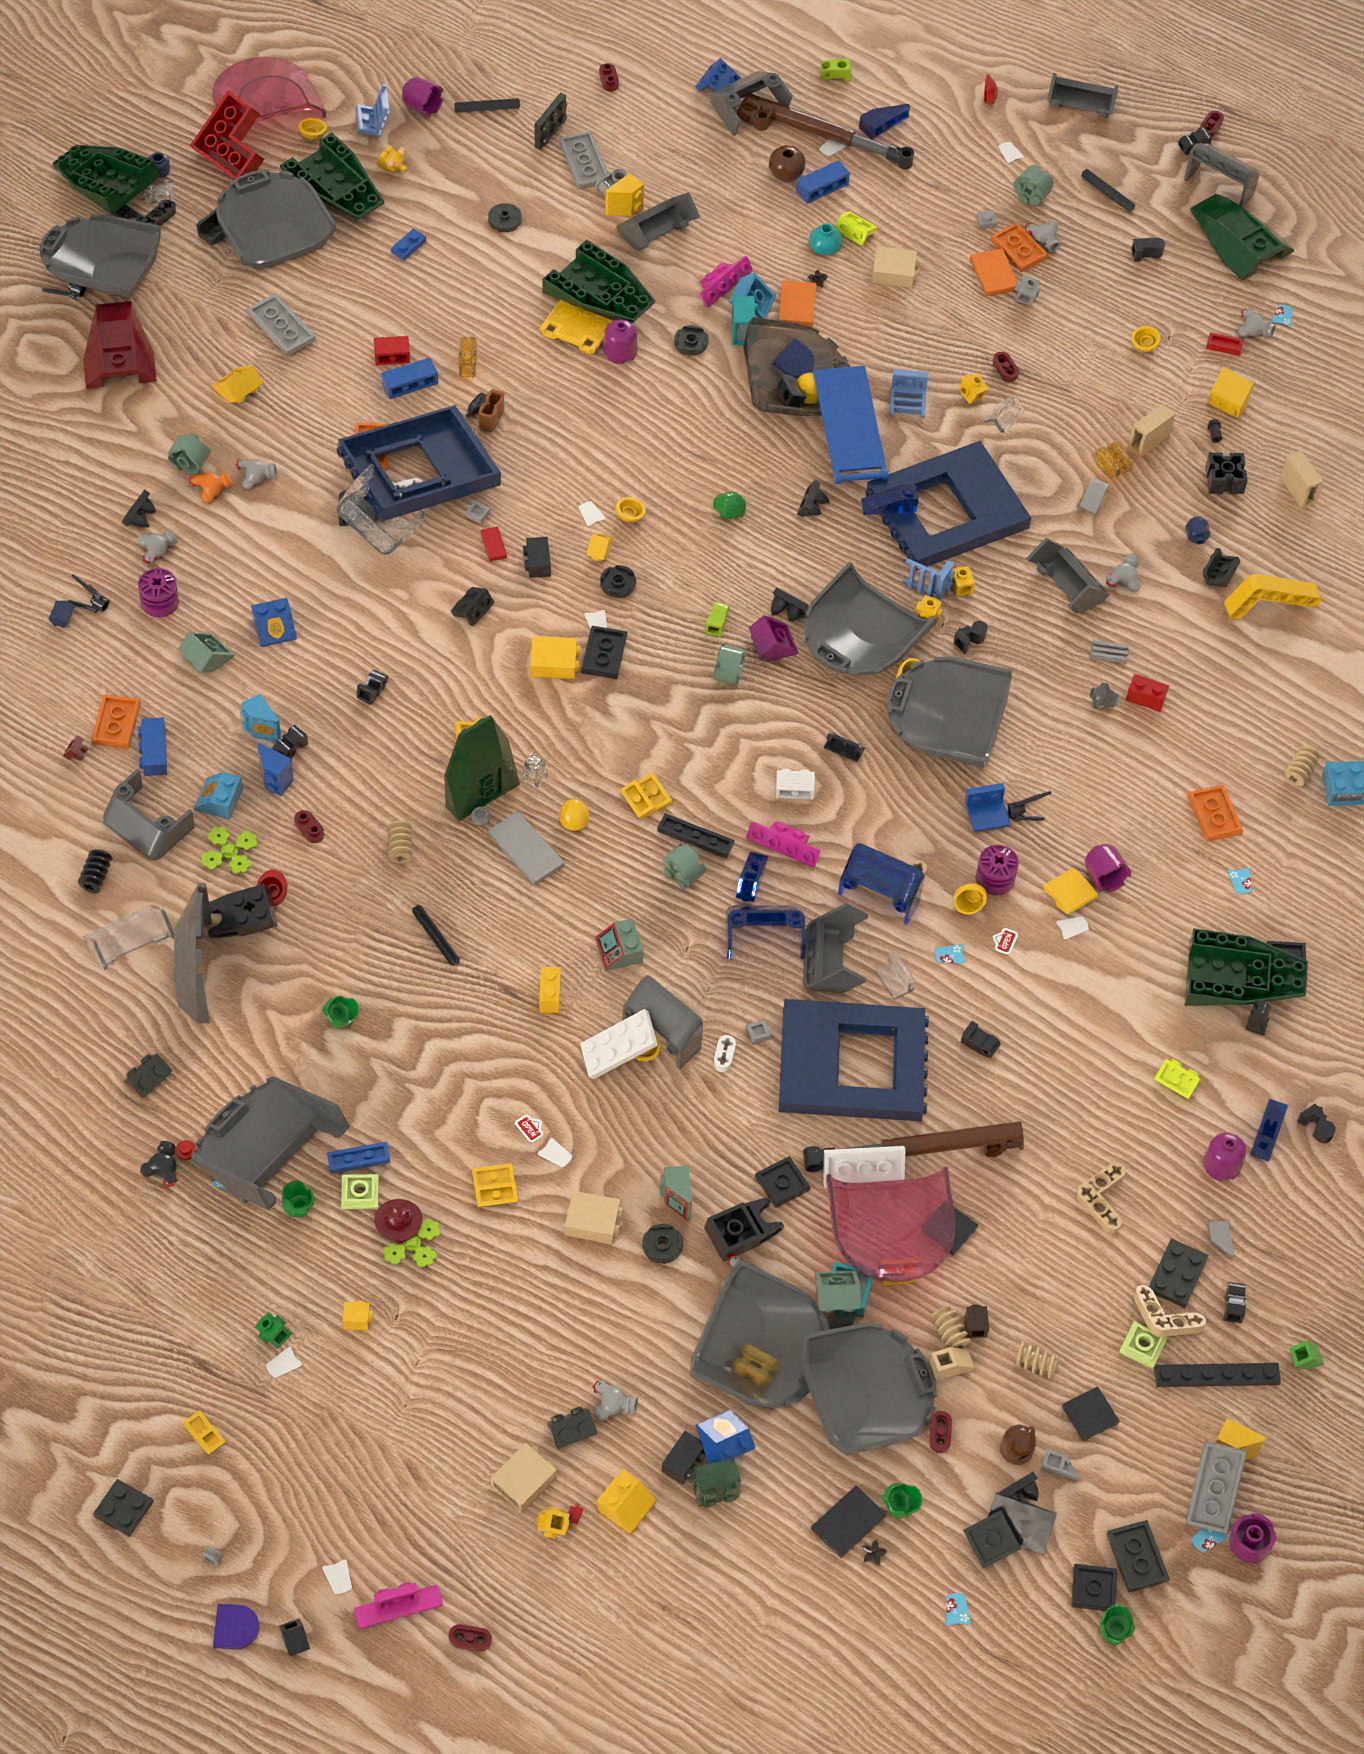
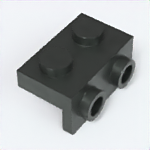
[196,209,225,245]
[1203,548,1241,587]
[451,587,494,626]
[124,1053,173,1098]
[547,1406,597,1449]

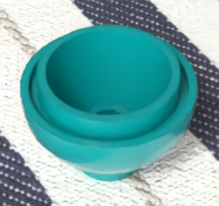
[809,223,843,255]

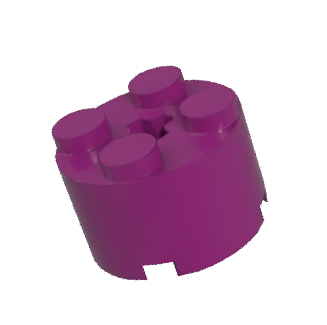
[1229,1513,1276,1564]

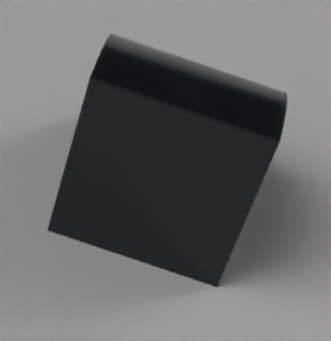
[279,1618,310,1657]

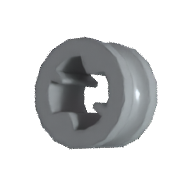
[201,1546,223,1566]

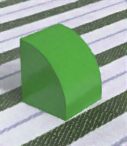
[1289,1340,1324,1369]

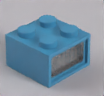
[1322,761,1364,806]

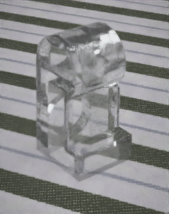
[142,180,174,204]
[523,753,548,788]

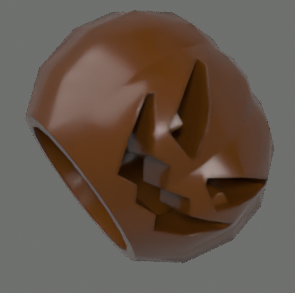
[769,145,806,182]

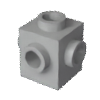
[1014,275,1040,306]

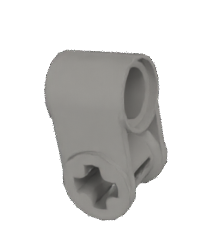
[595,169,627,198]

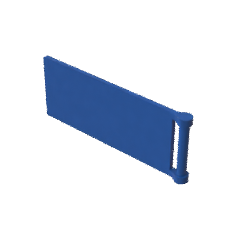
[813,366,889,484]

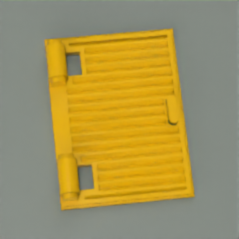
[539,300,613,355]

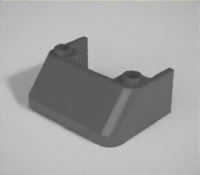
[710,71,793,136]
[1047,73,1118,118]
[1184,143,1259,207]
[616,192,700,251]
[1026,538,1110,613]
[103,769,195,861]
[803,903,868,993]
[622,975,703,1069]

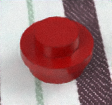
[176,1140,196,1160]
[567,1503,584,1525]

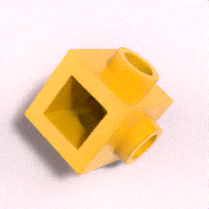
[958,373,989,404]
[915,595,943,628]
[536,1506,569,1539]

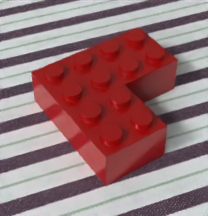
[190,90,265,180]

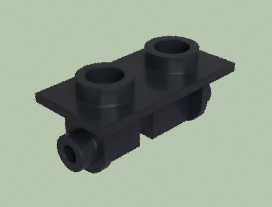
[823,732,865,762]

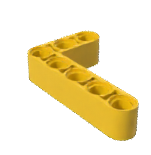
[1224,574,1322,620]

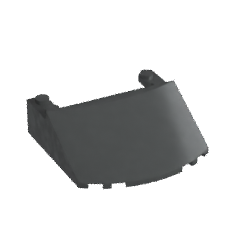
[191,1076,350,1211]

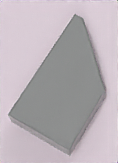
[1207,1221,1234,1258]
[1041,1449,1080,1482]

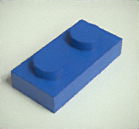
[391,228,426,261]

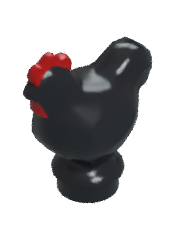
[140,1141,177,1188]

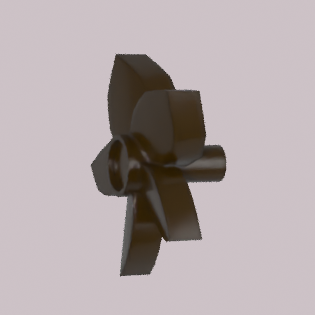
[807,270,828,287]
[862,1539,887,1565]

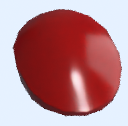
[984,74,998,104]
[257,869,288,907]

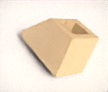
[929,1347,975,1381]

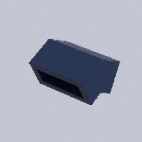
[48,600,75,628]

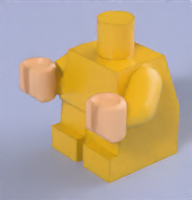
[377,145,407,174]

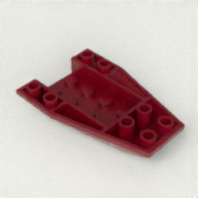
[83,301,157,389]

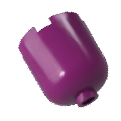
[402,77,444,118]
[603,319,638,364]
[1085,844,1131,892]
[1203,1132,1246,1181]

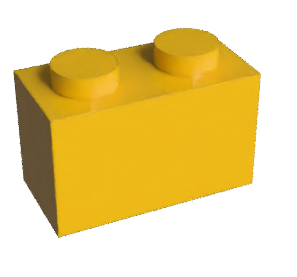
[539,967,561,1013]

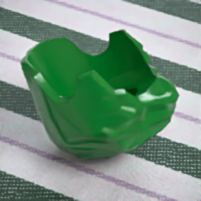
[713,491,746,520]
[322,995,359,1029]
[282,1180,315,1217]
[882,1483,922,1519]
[1099,1605,1135,1646]

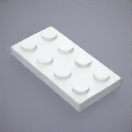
[580,1009,658,1079]
[823,1146,905,1188]

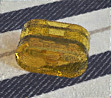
[1095,442,1133,478]
[732,1343,780,1387]

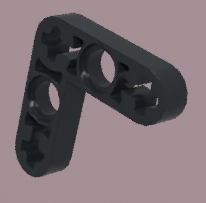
[113,200,176,226]

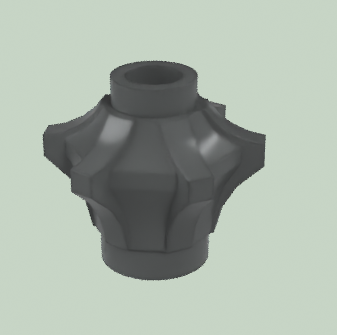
[1090,683,1119,709]

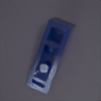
[859,104,910,140]
[861,485,919,515]
[735,851,768,902]
[1250,1099,1288,1162]

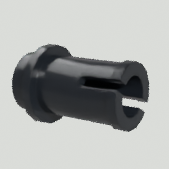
[1207,419,1222,443]

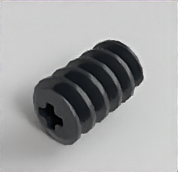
[78,849,113,894]

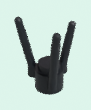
[42,283,86,299]
[68,574,110,613]
[1007,791,1052,821]

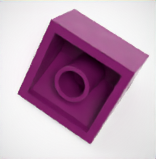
[748,615,799,661]

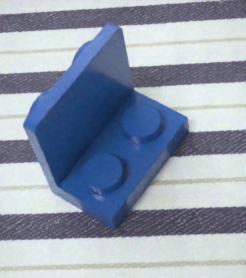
[695,58,741,91]
[965,783,1010,832]

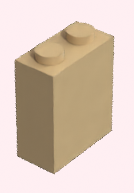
[872,246,920,288]
[1128,404,1175,458]
[1280,451,1323,509]
[564,1191,623,1244]
[490,1443,557,1513]

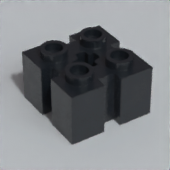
[1205,452,1248,494]

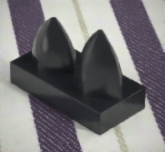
[797,480,830,518]
[121,489,156,528]
[771,587,809,621]
[999,1472,1039,1501]

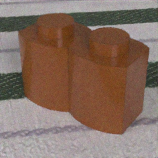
[479,389,505,432]

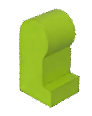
[821,59,851,81]
[705,602,729,638]

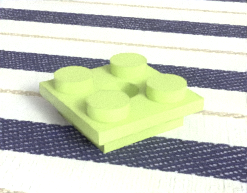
[341,1174,379,1209]
[1119,1321,1168,1369]

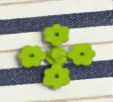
[201,826,257,874]
[383,1219,441,1268]

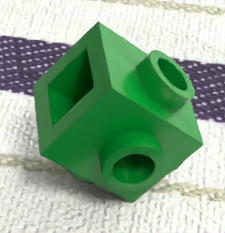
[255,1312,292,1349]

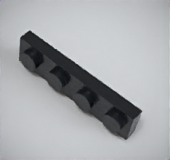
[657,813,735,859]

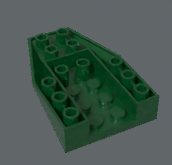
[52,144,160,215]
[542,239,655,323]
[444,715,520,822]
[1184,928,1308,1006]

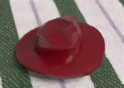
[374,1199,422,1242]

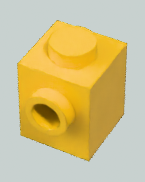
[586,532,613,562]
[951,566,975,597]
[343,1300,374,1331]

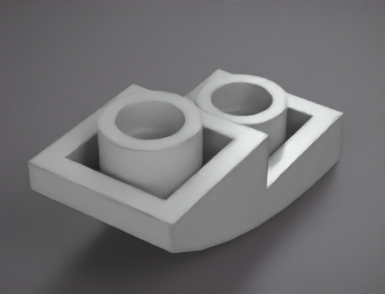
[1079,477,1108,515]

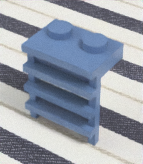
[355,84,390,137]
[890,369,928,418]
[902,558,955,601]

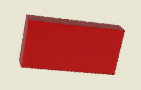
[1206,332,1244,356]
[481,526,507,562]

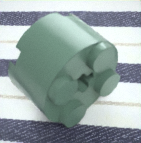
[1013,165,1053,205]
[168,433,211,475]
[713,644,747,685]
[663,843,706,890]

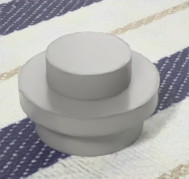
[471,807,490,826]

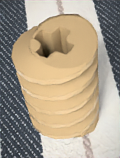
[1284,745,1320,787]
[387,820,412,864]
[931,1306,971,1349]
[1015,1341,1061,1379]

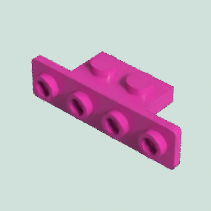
[700,256,753,307]
[746,821,821,867]
[354,1583,443,1629]

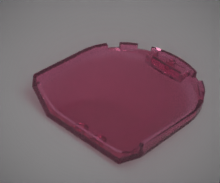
[212,57,326,122]
[826,1167,956,1282]

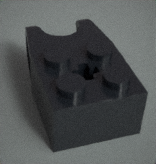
[208,884,278,939]
[704,1198,784,1262]

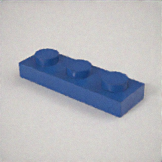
[327,1142,390,1174]

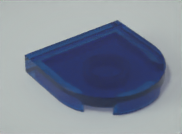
[772,337,815,378]

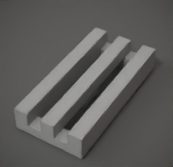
[1090,640,1129,664]

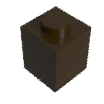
[964,1304,989,1338]

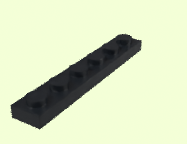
[1154,1363,1281,1387]

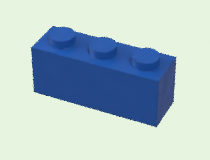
[796,160,850,204]
[381,358,438,399]
[138,717,167,776]

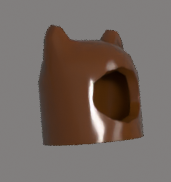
[1000,1424,1036,1465]

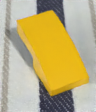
[182,1410,226,1455]

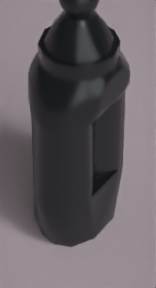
[466,393,487,417]

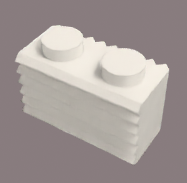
[776,769,815,800]

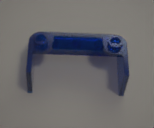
[838,843,925,925]
[726,905,806,959]

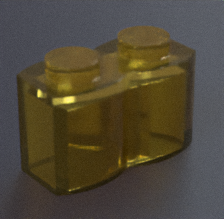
[458,337,477,378]

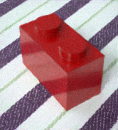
[373,336,410,366]
[1126,674,1170,712]

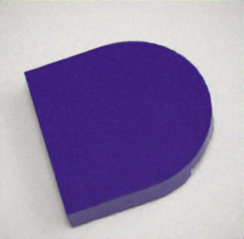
[213,1604,260,1649]

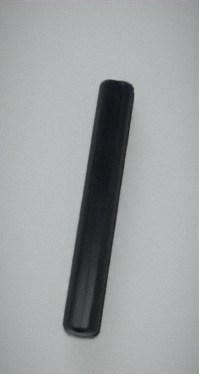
[454,98,520,112]
[1081,169,1135,212]
[412,905,460,966]

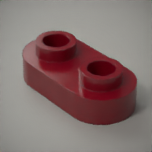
[599,63,619,92]
[1200,111,1224,137]
[993,352,1019,382]
[294,810,324,843]
[929,1411,952,1453]
[449,1624,492,1652]

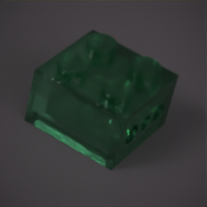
[692,1458,741,1507]

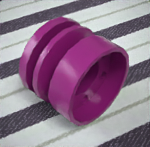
[138,568,179,618]
[975,844,1019,895]

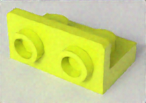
[835,211,877,246]
[1154,1058,1202,1100]

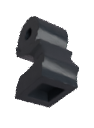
[1178,127,1212,155]
[953,621,988,654]
[357,669,388,705]
[272,724,308,759]
[1297,1103,1336,1143]
[1223,1282,1246,1324]

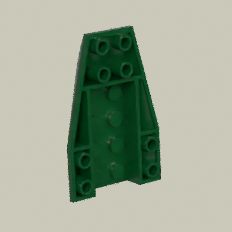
[280,133,384,220]
[1190,194,1294,281]

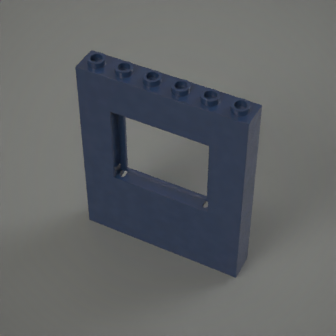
[336,405,501,521]
[865,441,1031,571]
[778,999,929,1122]

